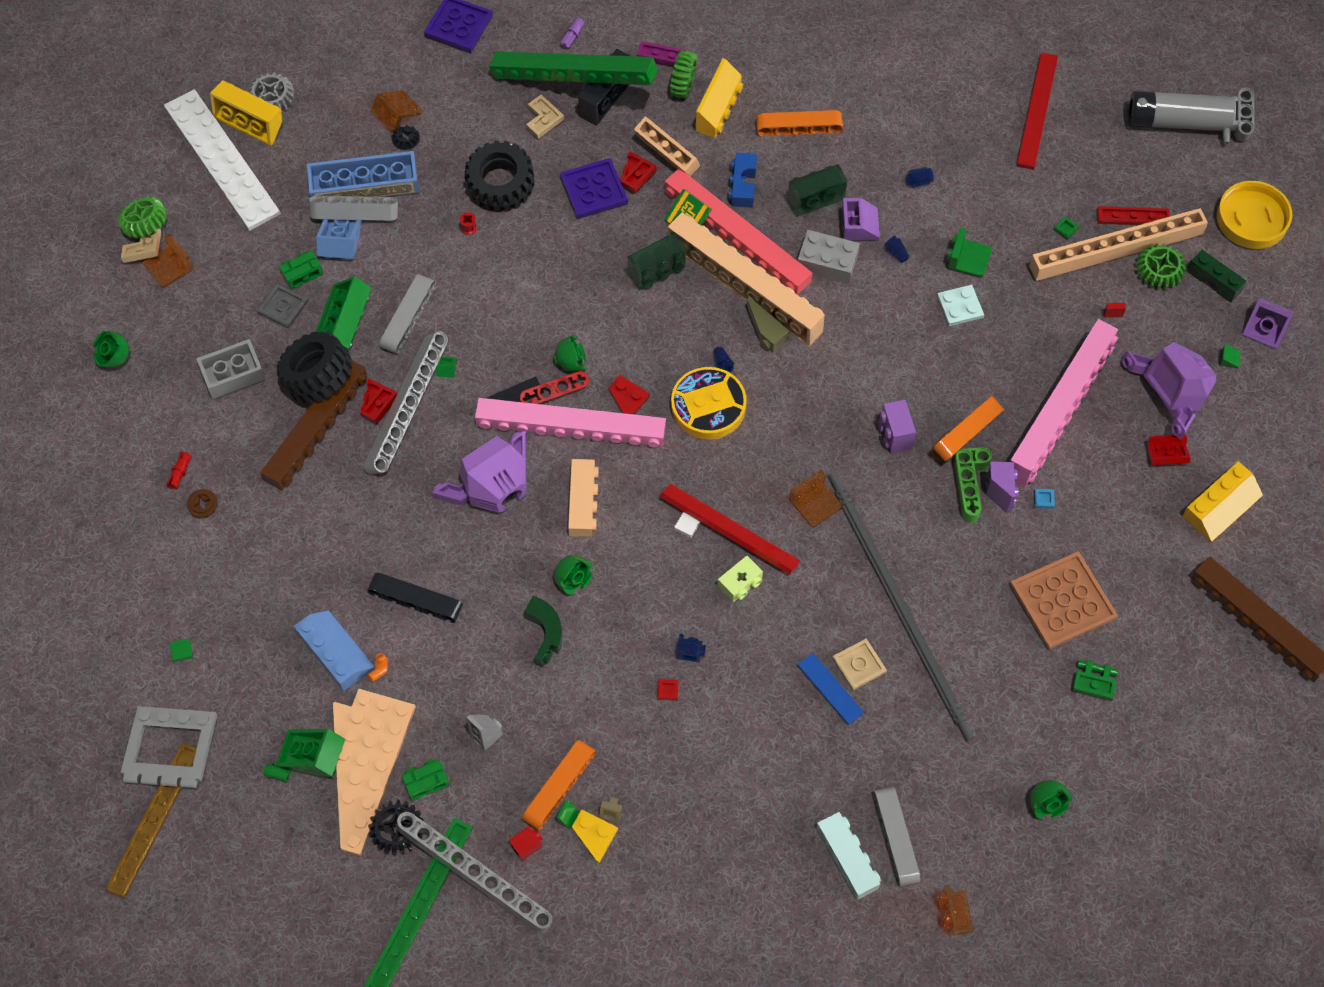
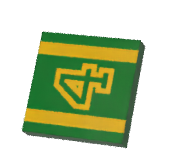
[664,189,712,226]

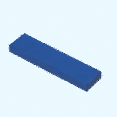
[797,653,864,725]

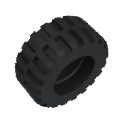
[464,140,535,212]
[277,331,352,403]

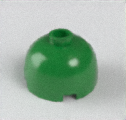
[92,331,129,368]
[554,334,587,373]
[554,555,593,595]
[1030,780,1073,820]

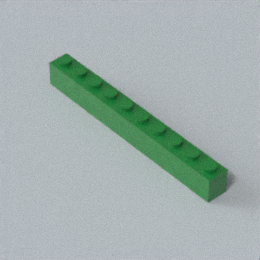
[489,51,658,85]

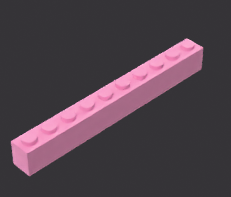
[475,398,666,448]

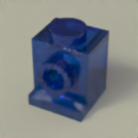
[676,634,706,663]

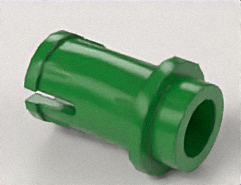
[263,763,291,783]

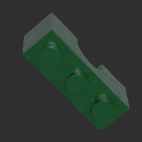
[1187,249,1246,303]

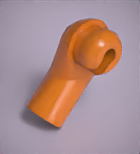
[367,653,388,683]

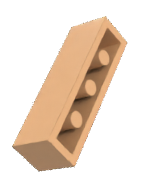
[634,116,700,177]
[568,459,599,537]

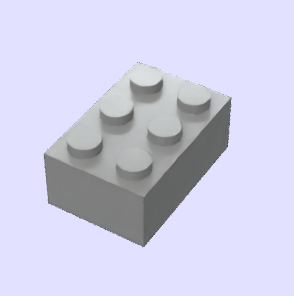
[798,230,860,284]
[196,339,266,399]

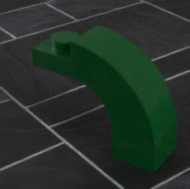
[524,596,563,668]

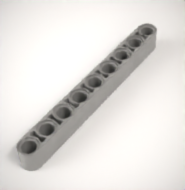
[364,331,448,475]
[397,812,552,933]

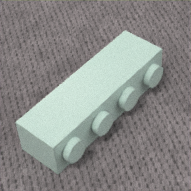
[816,812,881,900]

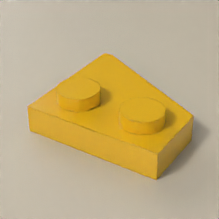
[572,810,618,863]

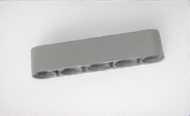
[309,196,398,221]
[380,274,436,354]
[873,786,921,887]

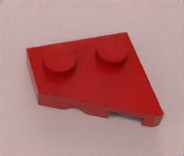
[620,152,657,193]
[609,375,650,415]
[360,379,398,424]

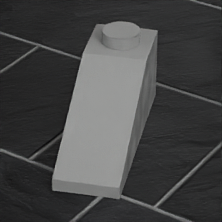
[466,715,503,751]

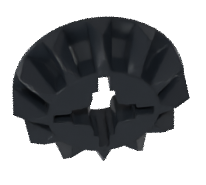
[391,124,420,150]

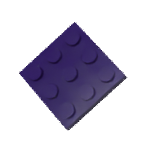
[424,0,493,53]
[560,158,628,219]

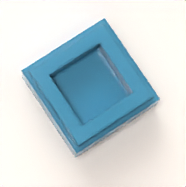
[1034,489,1055,509]

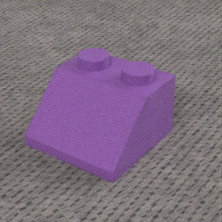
[1242,297,1294,349]

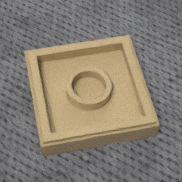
[832,638,887,690]

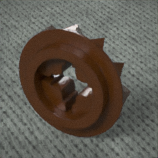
[187,489,218,518]

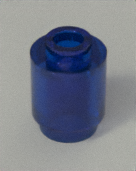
[906,167,934,188]

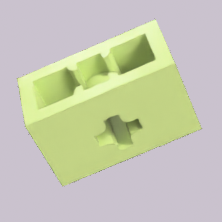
[718,556,763,602]

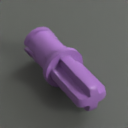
[560,18,584,49]

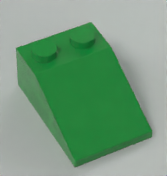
[275,729,345,777]

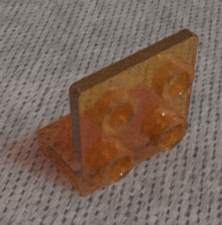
[371,90,423,133]
[143,234,194,288]
[789,470,843,528]
[938,885,974,936]

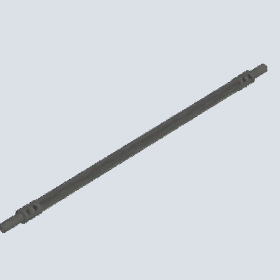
[828,472,974,742]

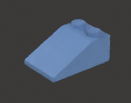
[316,219,362,260]

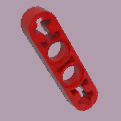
[519,371,589,404]

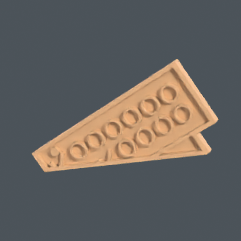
[333,689,416,856]

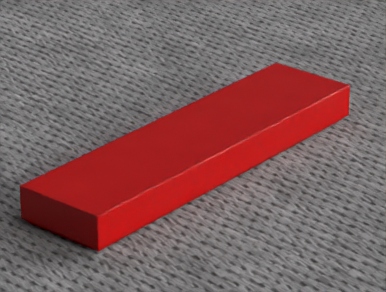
[1097,206,1170,225]

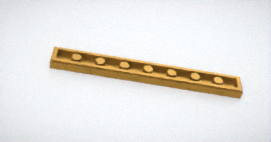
[105,743,197,899]

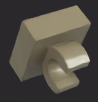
[599,797,622,825]

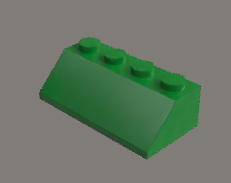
[315,276,371,350]

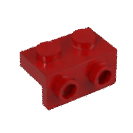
[1147,435,1191,465]

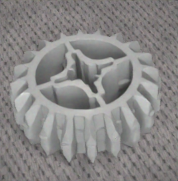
[247,72,295,113]

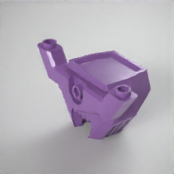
[1122,342,1216,440]
[432,431,526,513]

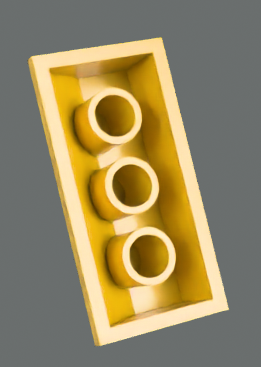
[696,58,743,138]
[210,80,282,146]
[1182,461,1262,542]

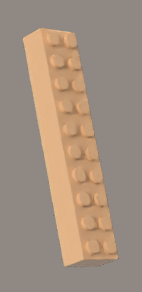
[668,213,825,347]

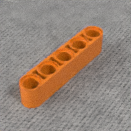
[756,110,843,136]
[933,396,1005,462]
[522,740,596,831]

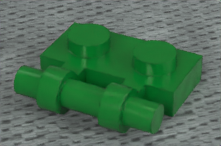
[1072,660,1118,701]

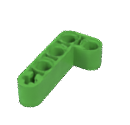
[954,447,992,523]

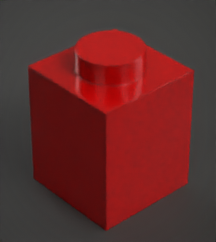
[509,826,543,862]

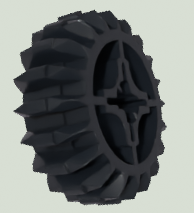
[368,800,424,856]

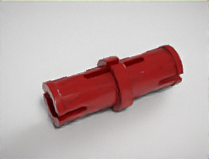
[166,451,192,490]

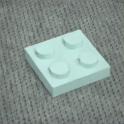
[937,285,984,326]

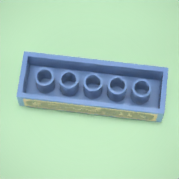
[307,151,419,197]

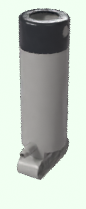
[1128,87,1255,144]

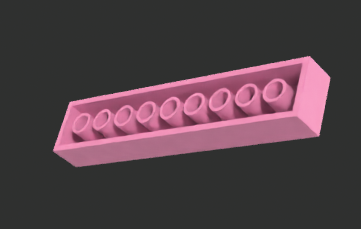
[1010,319,1119,487]

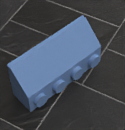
[294,611,375,691]

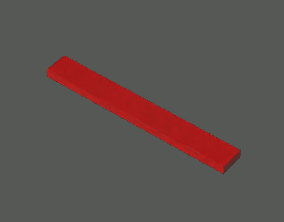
[1017,52,1058,170]
[660,484,800,575]

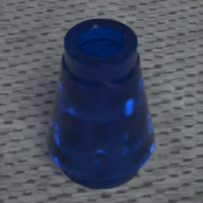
[884,236,910,263]
[713,347,734,373]

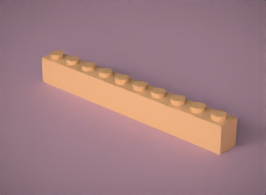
[1029,208,1208,281]

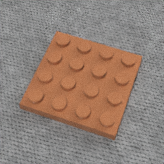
[1010,551,1118,650]

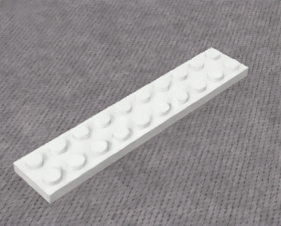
[164,89,281,231]

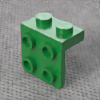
[947,228,992,277]

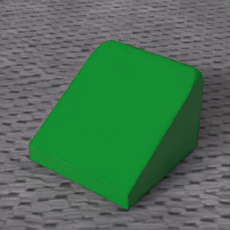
[1220,344,1241,369]
[436,357,457,378]
[557,800,580,829]

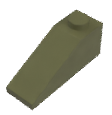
[747,297,789,353]

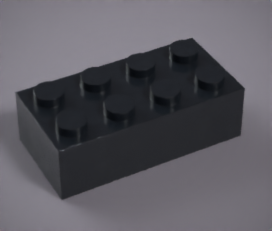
[577,49,630,126]

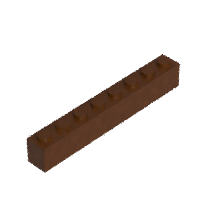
[260,360,367,491]
[1191,556,1324,683]

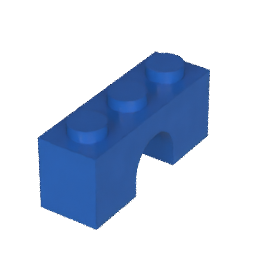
[729,153,757,208]

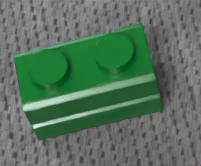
[279,251,323,290]
[401,759,450,802]

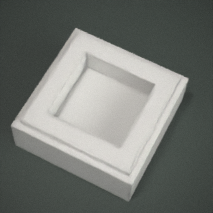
[674,512,700,538]

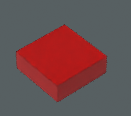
[1104,303,1126,318]
[658,679,679,701]

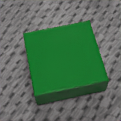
[1053,217,1079,240]
[170,638,193,663]

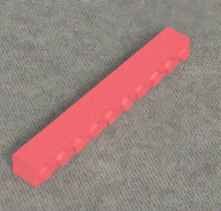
[665,168,813,295]

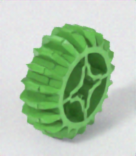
[670,51,697,99]
[118,196,167,239]
[1136,243,1186,290]

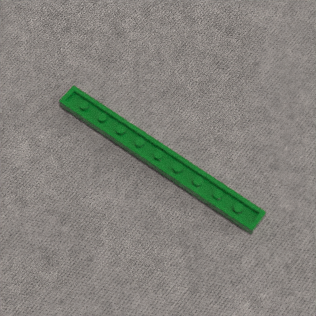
[364,818,473,987]

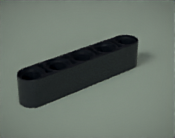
[367,573,463,623]

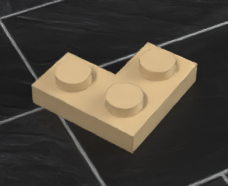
[526,95,564,139]
[121,229,162,263]

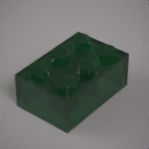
[787,164,848,217]
[628,232,686,291]

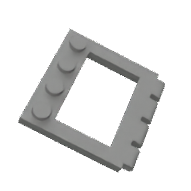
[121,706,217,788]

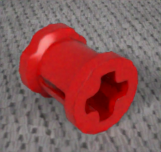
[460,212,477,235]

